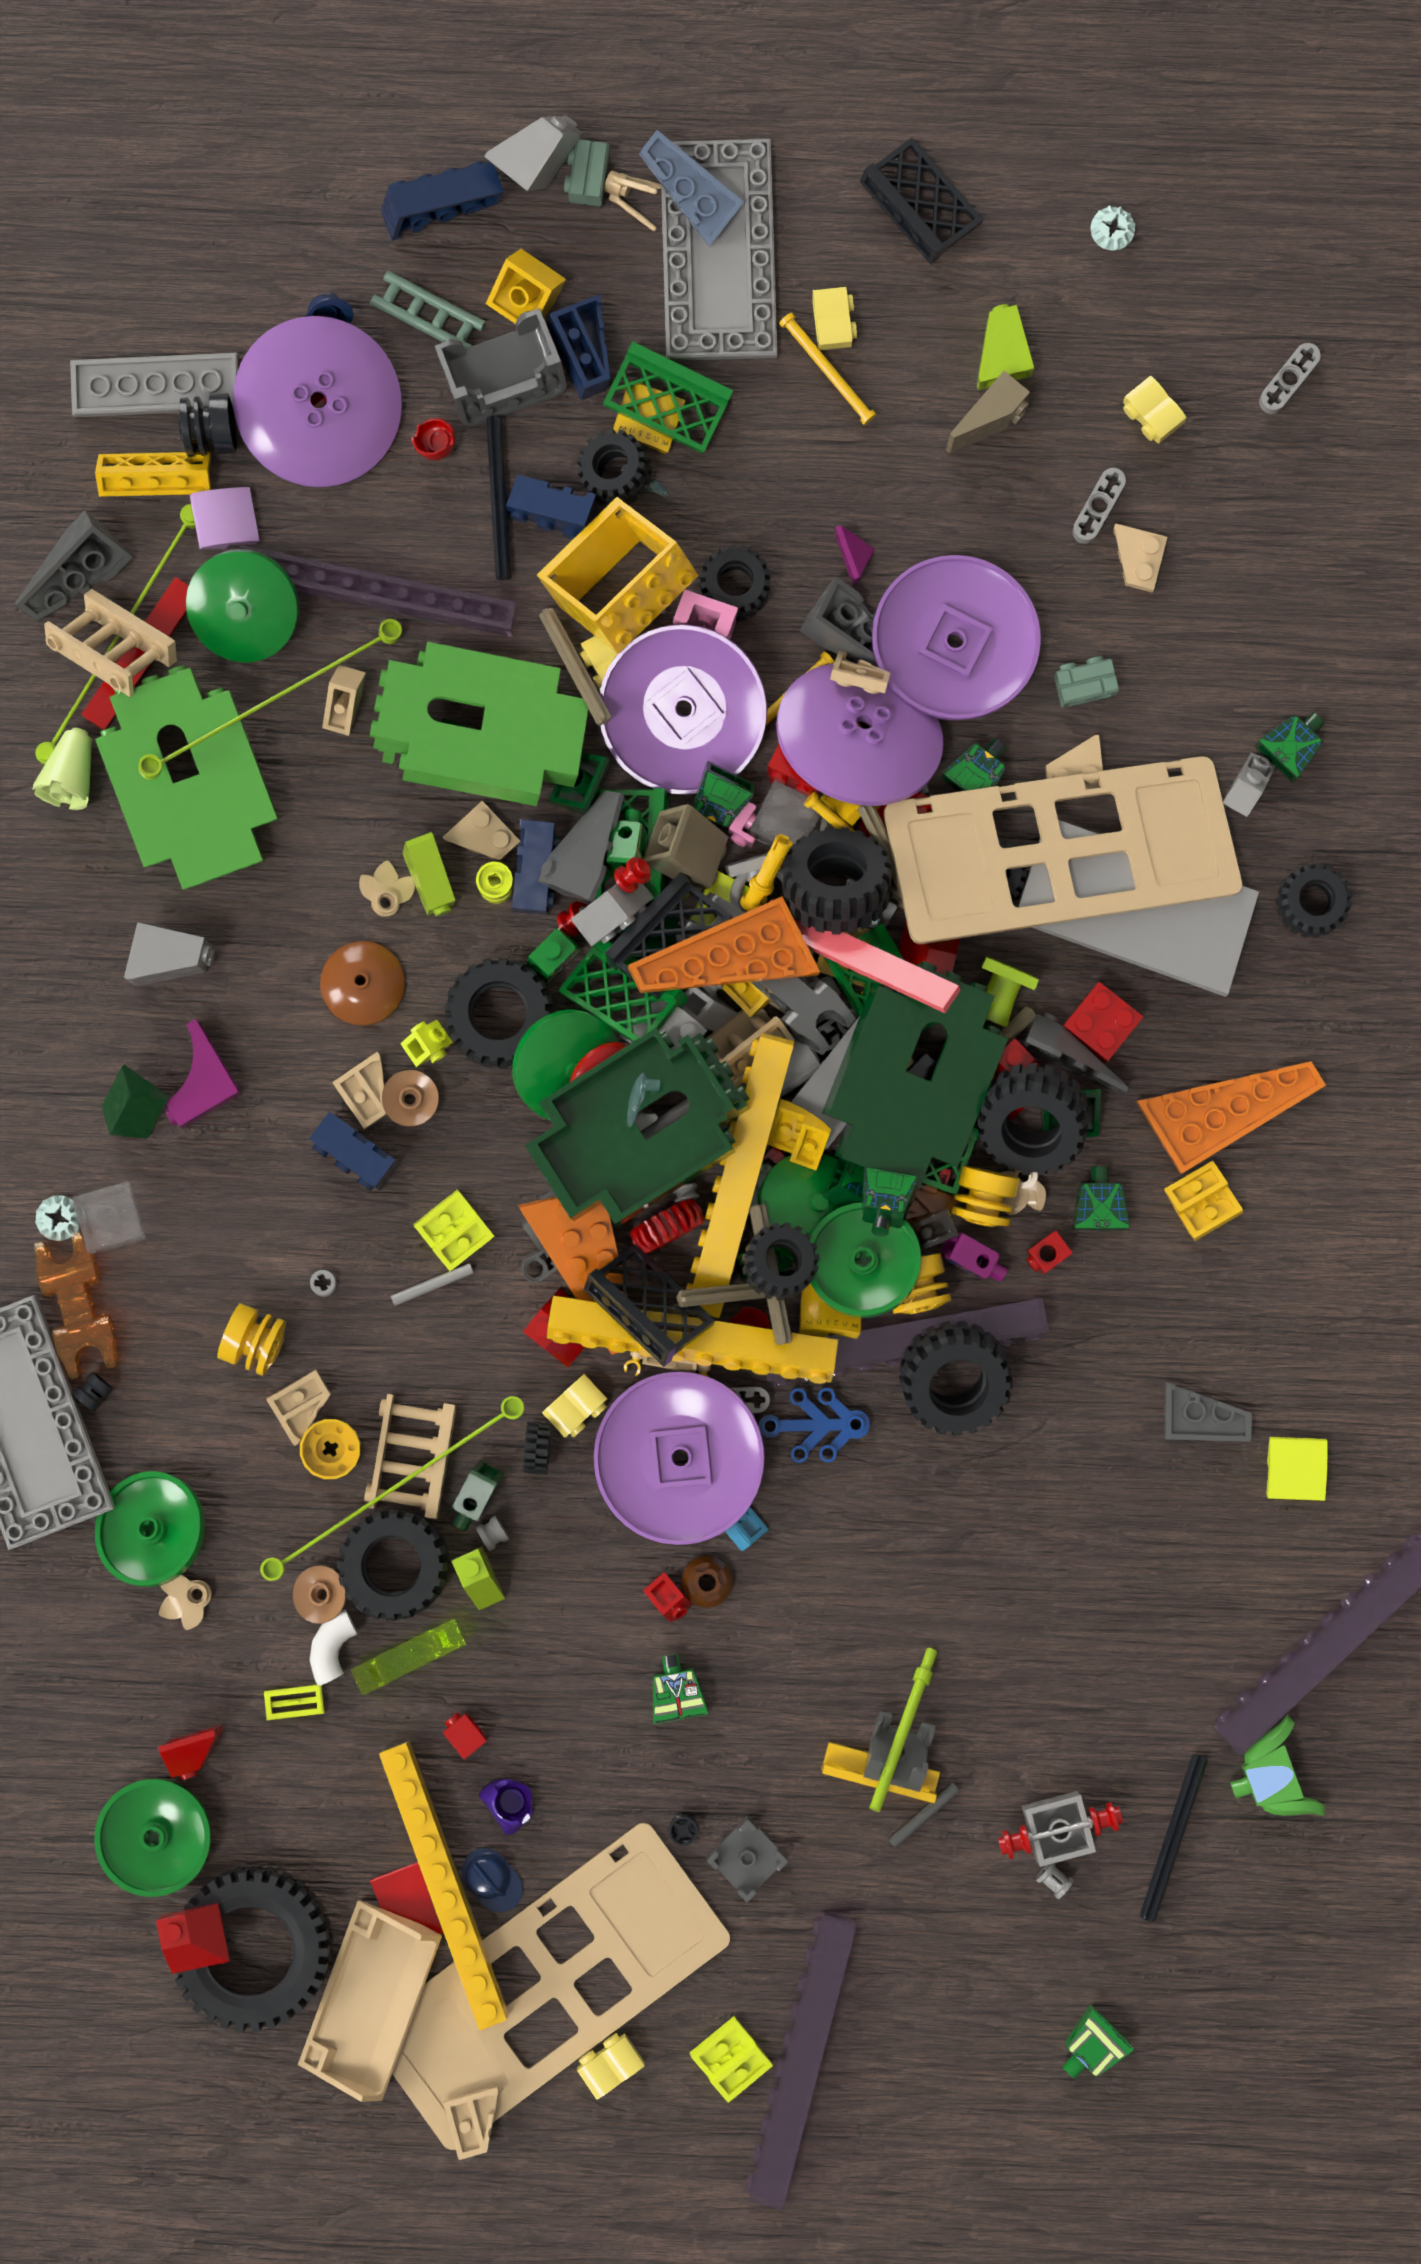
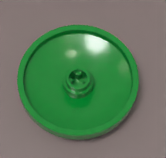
[186,549,299,663]
[512,1009,619,1120]
[757,1154,840,1259]
[809,1203,922,1318]
[95,1471,205,1587]
[94,1778,212,1897]

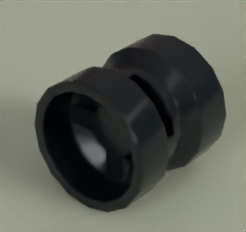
[73,1372,114,1412]
[669,1813,698,1846]

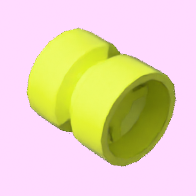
[476,862,514,904]

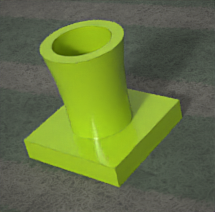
[981,956,1039,1027]

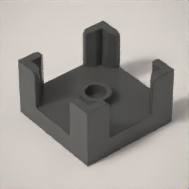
[863,1711,935,1792]
[706,1815,788,1903]

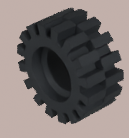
[524,1422,551,1475]

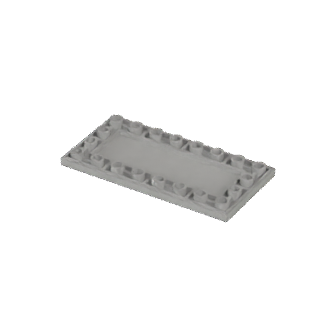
[661,139,777,361]
[1018,820,1259,997]
[0,1295,116,1550]

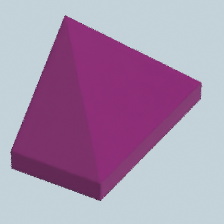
[834,525,875,586]

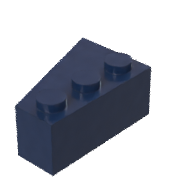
[547,294,610,400]
[506,475,597,540]
[512,819,561,915]
[309,1111,400,1191]

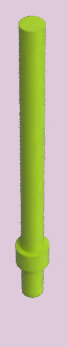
[869,1648,938,1812]

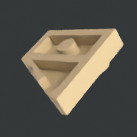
[1113,523,1167,592]
[830,650,891,694]
[1045,735,1103,790]
[443,801,520,862]
[332,1052,387,1130]
[443,2085,499,2160]

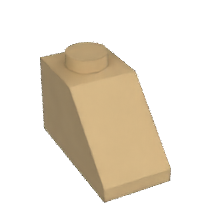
[322,665,366,736]

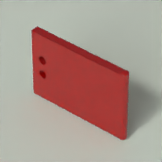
[370,1862,444,1934]

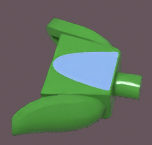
[1230,1714,1325,1816]

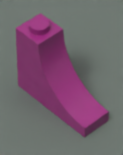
[165,1019,242,1129]

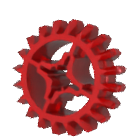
[630,1198,705,1255]

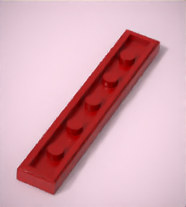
[81,577,189,730]

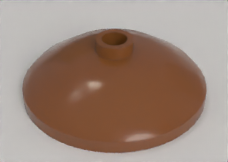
[320,941,405,1026]

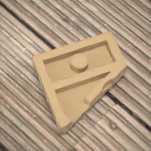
[266,1369,331,1446]

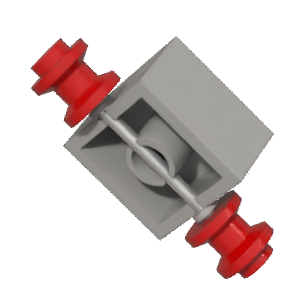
[557,857,654,946]
[998,1791,1123,1867]

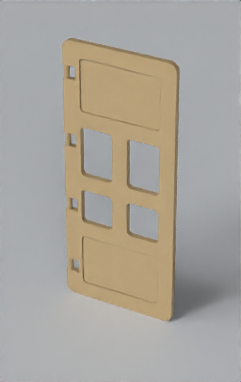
[884,756,1242,944]
[392,1823,730,2150]

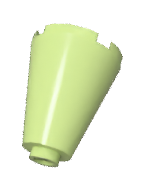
[32,728,92,810]

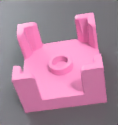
[673,590,738,640]

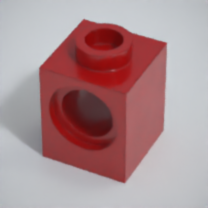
[1026,1230,1072,1274]
[442,1712,488,1759]

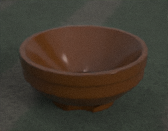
[681,1555,733,1608]

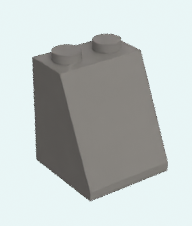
[484,115,582,191]
[124,922,215,986]
[619,1001,707,1051]

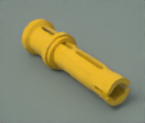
[740,834,793,911]

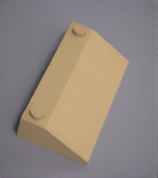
[298,1900,442,2102]

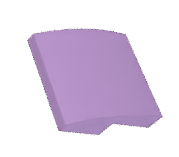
[190,487,260,549]

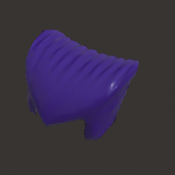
[479,1779,533,1835]

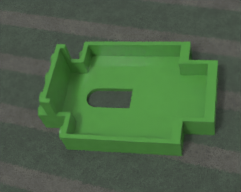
[369,642,588,806]
[95,665,279,890]

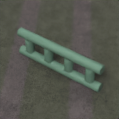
[370,271,486,349]

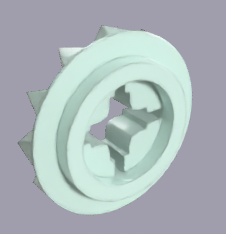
[1091,205,1135,251]
[35,1196,81,1241]

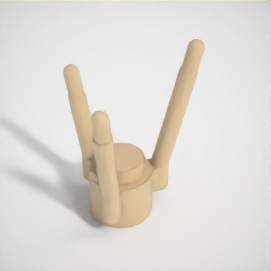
[604,170,661,231]

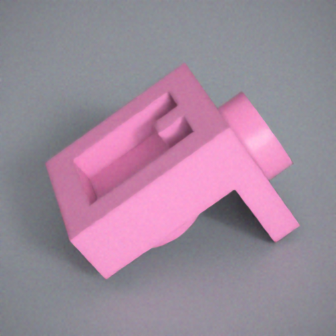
[728,802,758,848]

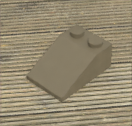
[946,371,1030,453]

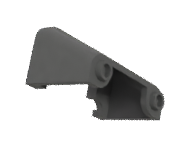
[435,308,567,426]

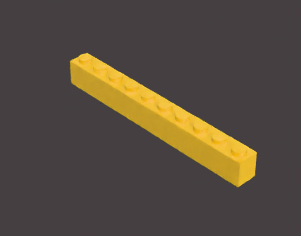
[686,1032,795,1318]
[547,1296,838,1384]
[379,1741,509,2031]

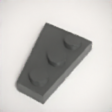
[1164,1382,1252,1442]

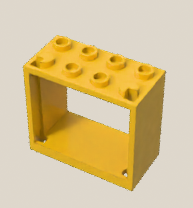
[537,497,698,654]

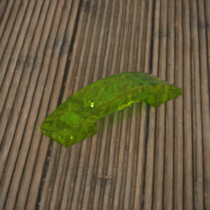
[351,1618,466,1695]

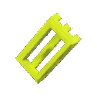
[264,1685,325,1720]

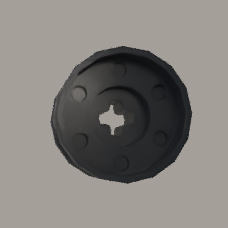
[178,393,237,457]

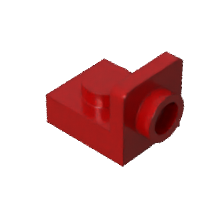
[643,1572,692,1622]

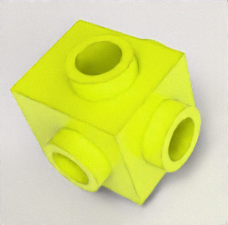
[401,1020,453,1067]

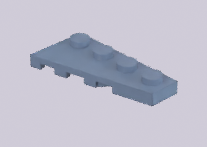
[639,130,744,247]

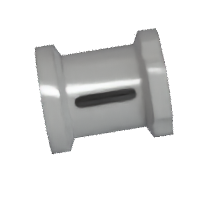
[1035,1863,1074,1899]

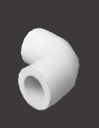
[309,1609,357,1686]

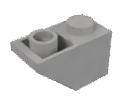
[1223,752,1275,817]
[679,987,738,1032]

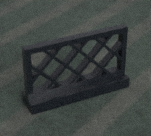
[860,138,983,265]
[605,873,733,999]
[583,1244,715,1367]

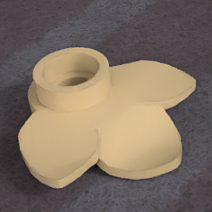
[359,861,415,917]
[1000,1169,1046,1216]
[159,1575,212,1630]

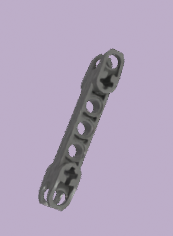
[678,892,855,1055]

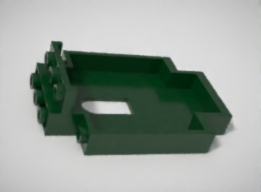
[822,961,1008,1189]
[525,1028,750,1227]

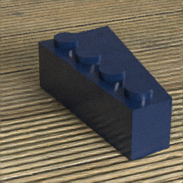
[381,161,504,241]

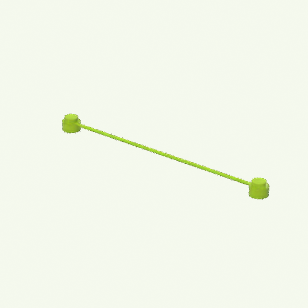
[35,504,196,765]
[138,619,402,780]
[260,1396,525,1581]

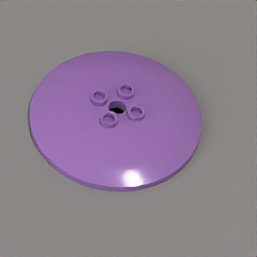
[233,316,402,487]
[872,555,1041,720]
[600,624,767,794]
[776,662,943,806]
[594,1372,765,1545]

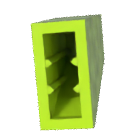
[977,304,1034,390]
[403,832,455,917]
[452,1546,505,1610]

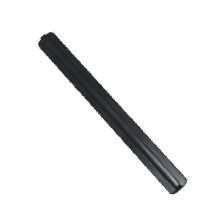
[486,416,511,581]
[1140,1754,1207,1922]

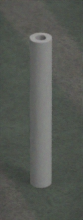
[391,1263,474,1306]

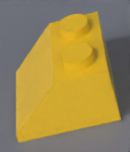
[486,248,566,324]

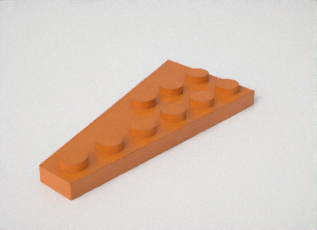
[628,897,820,993]
[1136,1061,1326,1174]
[518,1196,628,1355]

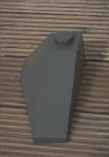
[15,510,132,621]
[800,577,878,667]
[538,790,624,902]
[1022,1013,1129,1095]

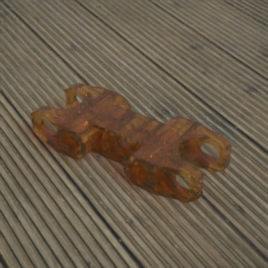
[35,1231,119,1379]

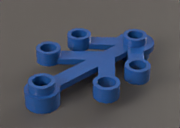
[759,1388,870,1463]

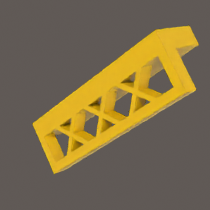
[95,452,211,497]
[821,1742,940,1804]

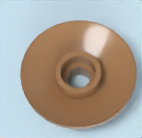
[382,1070,439,1127]
[293,1566,347,1624]

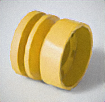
[951,1165,1020,1227]
[893,1253,952,1315]
[217,1303,286,1376]
[300,1419,361,1479]

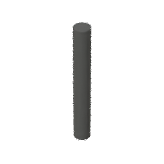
[888,1782,960,1848]

